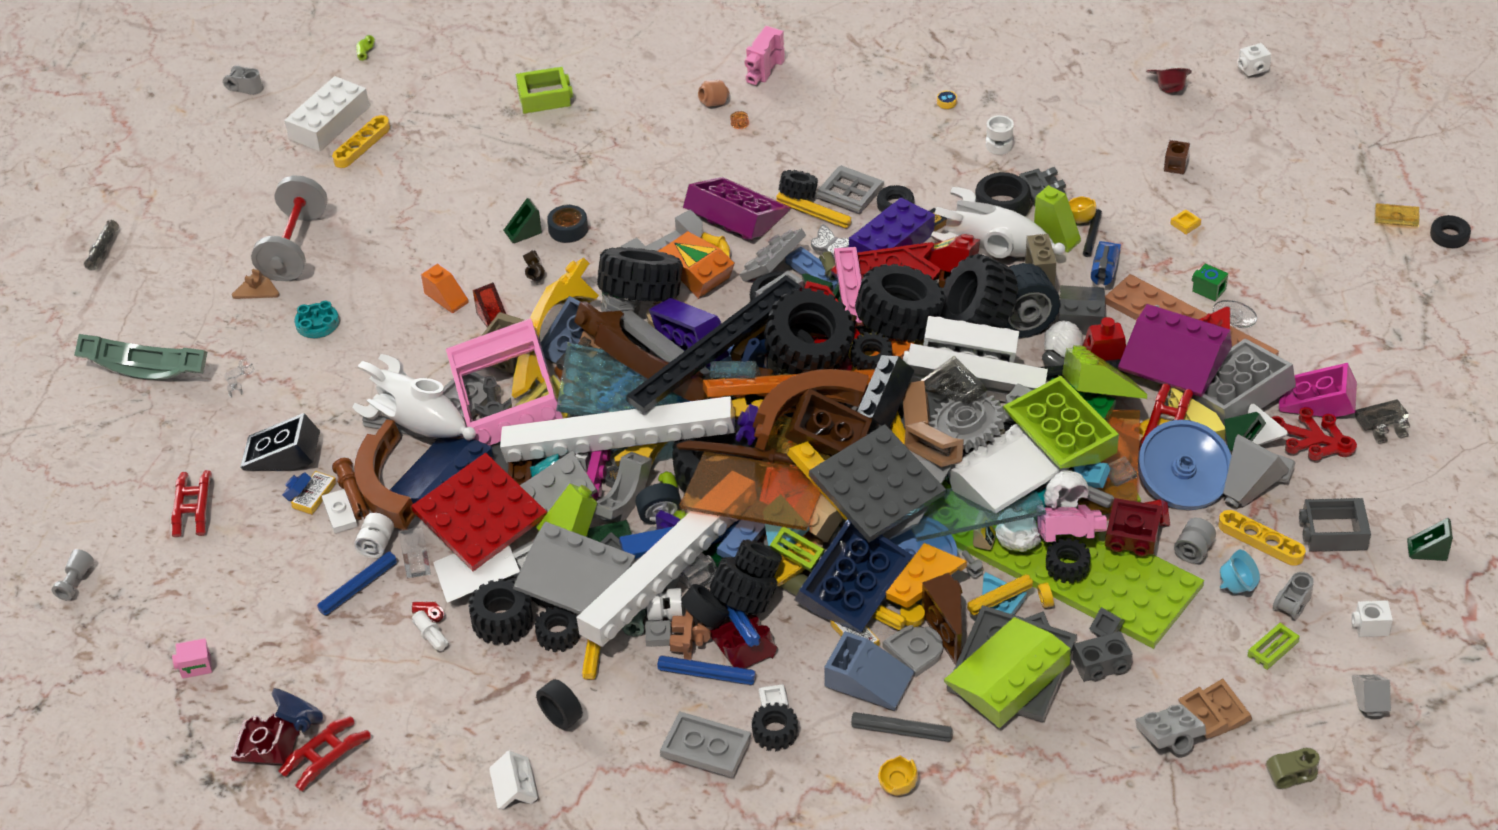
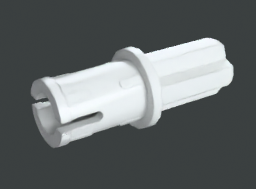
[412,611,448,651]

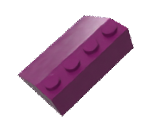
[683,177,791,240]
[1118,304,1232,397]

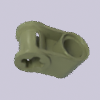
[1266,748,1320,789]

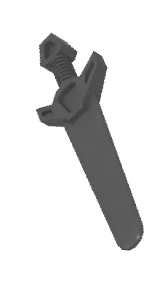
[474,376,512,473]

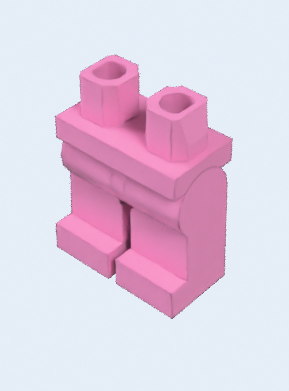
[745,26,785,85]
[1037,505,1107,542]

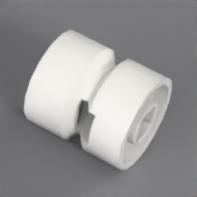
[986,115,1014,155]
[354,513,395,558]
[647,588,683,621]

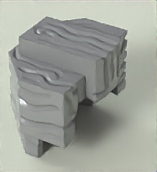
[600,294,641,315]

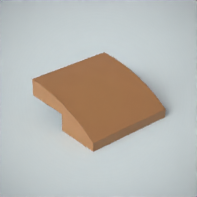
[1178,678,1252,739]

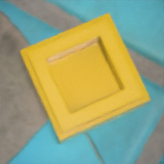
[1170,209,1201,234]

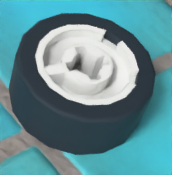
[635,483,683,525]

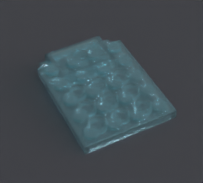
[556,343,691,416]

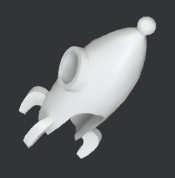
[931,187,1065,258]
[352,354,476,440]

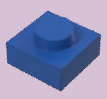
[282,472,312,501]

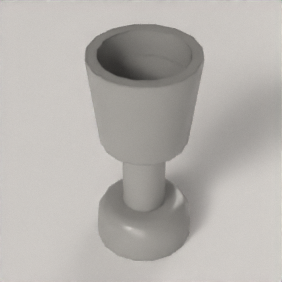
[52,549,94,601]

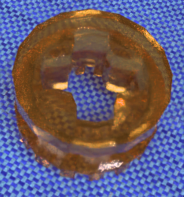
[730,111,749,130]

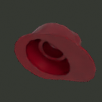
[1146,68,1192,93]

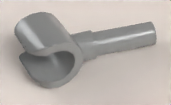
[962,550,983,578]

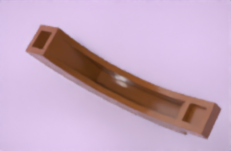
[752,369,869,450]
[354,419,416,530]

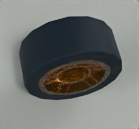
[547,205,588,243]

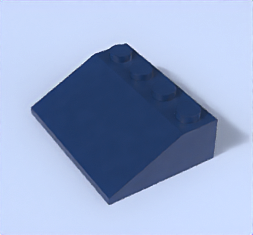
[390,438,494,504]
[795,519,912,633]

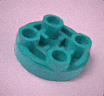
[294,300,339,338]

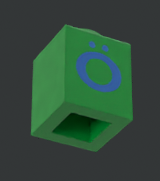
[1192,263,1228,302]

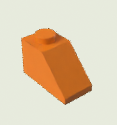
[421,264,469,313]

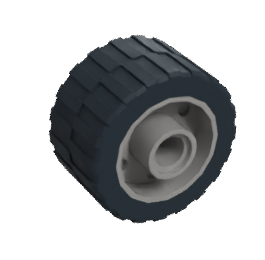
[1003,263,1061,338]

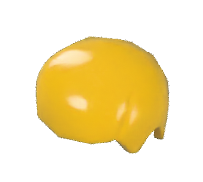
[1069,196,1097,224]
[878,755,918,796]

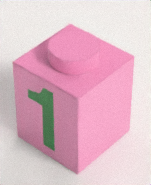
[172,638,212,679]

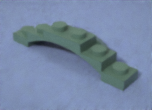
[74,334,208,380]

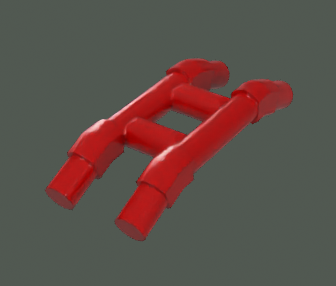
[1142,384,1193,443]
[171,470,212,537]
[278,716,371,791]

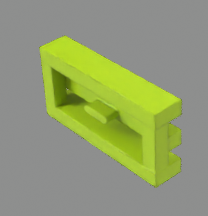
[770,526,825,572]
[1247,623,1300,670]

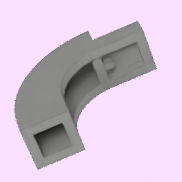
[594,452,652,523]

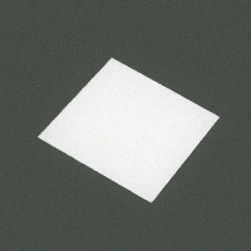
[433,545,520,603]

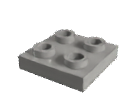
[1135,705,1206,755]

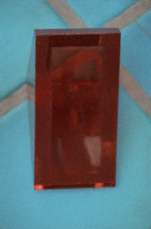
[473,282,506,328]

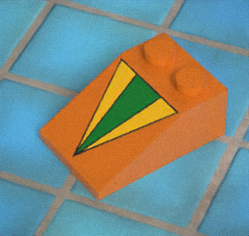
[657,231,735,299]

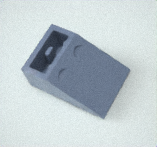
[824,631,914,710]

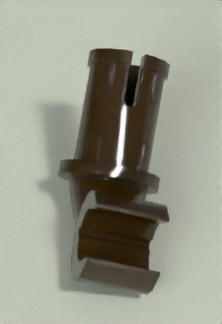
[523,250,545,281]

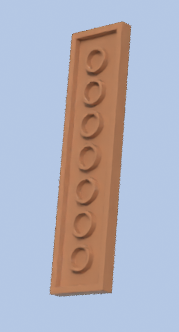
[1105,274,1279,356]

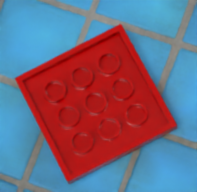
[411,452,547,571]

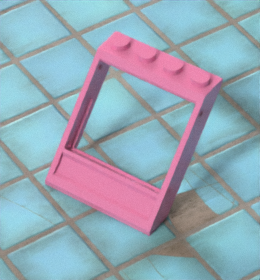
[446,318,563,445]

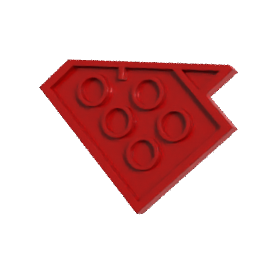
[831,242,941,281]

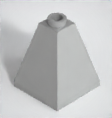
[1223,434,1289,508]

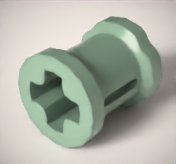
[622,608,647,636]

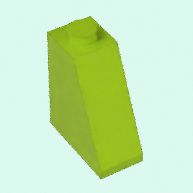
[1034,185,1081,253]
[536,483,597,537]

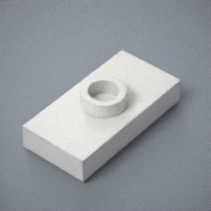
[322,489,357,534]

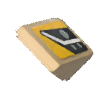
[973,513,996,550]

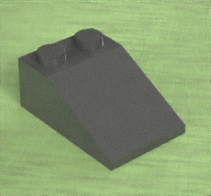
[1059,285,1105,335]

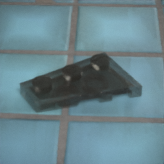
[920,356,987,404]

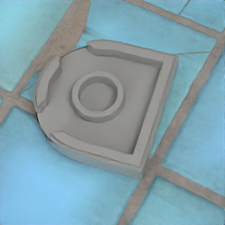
[882,625,943,678]

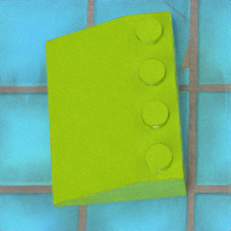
[1062,345,1148,399]
[1003,376,1119,469]
[944,617,1070,728]

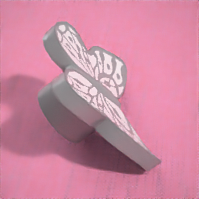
[811,224,849,258]

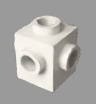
[1238,43,1272,76]

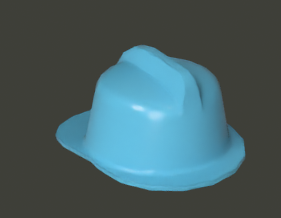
[1220,549,1260,594]

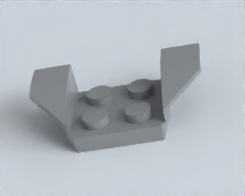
[621,210,703,251]

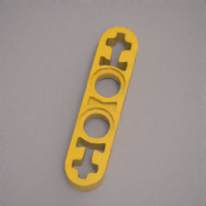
[332,115,390,168]
[1218,510,1306,566]

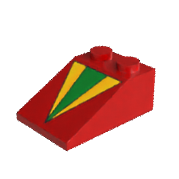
[926,234,980,272]

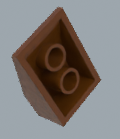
[784,388,872,455]
[922,573,962,666]

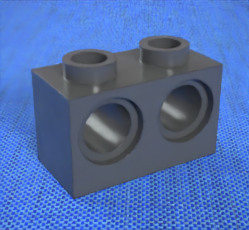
[1072,631,1133,682]

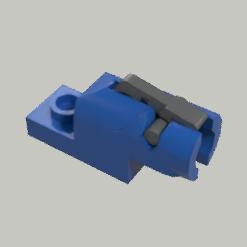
[1090,241,1121,286]

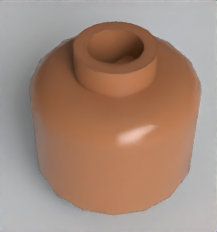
[698,80,729,107]

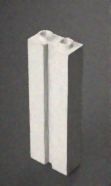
[903,343,1048,402]

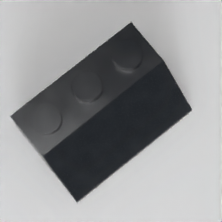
[857,355,915,430]

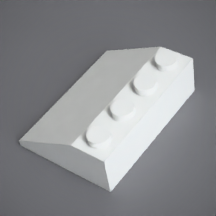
[948,424,1070,513]

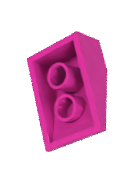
[1279,363,1357,417]

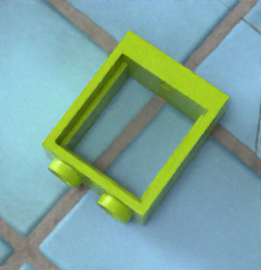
[515,66,573,114]

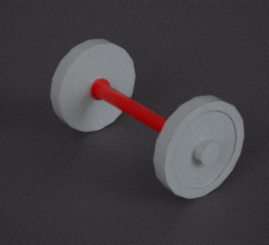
[251,175,328,281]

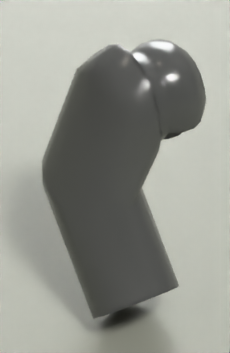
[1042,351,1065,366]

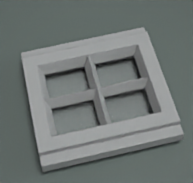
[816,165,884,213]

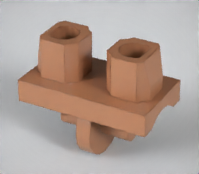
[670,610,711,659]

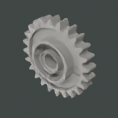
[929,391,1006,453]

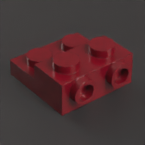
[1105,498,1163,557]

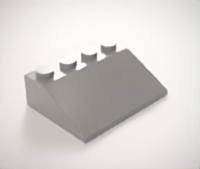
[1183,339,1296,426]
[513,522,635,614]

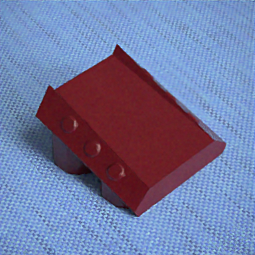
[710,613,778,668]
[231,713,300,764]

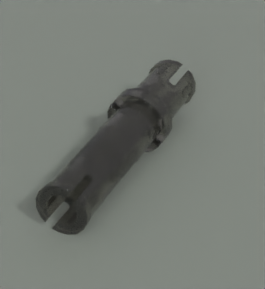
[84,220,119,271]

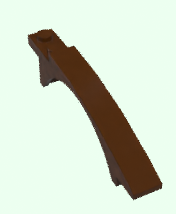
[574,302,707,401]

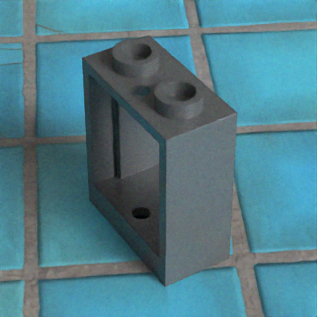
[1299,498,1371,551]

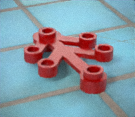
[1271,407,1357,460]

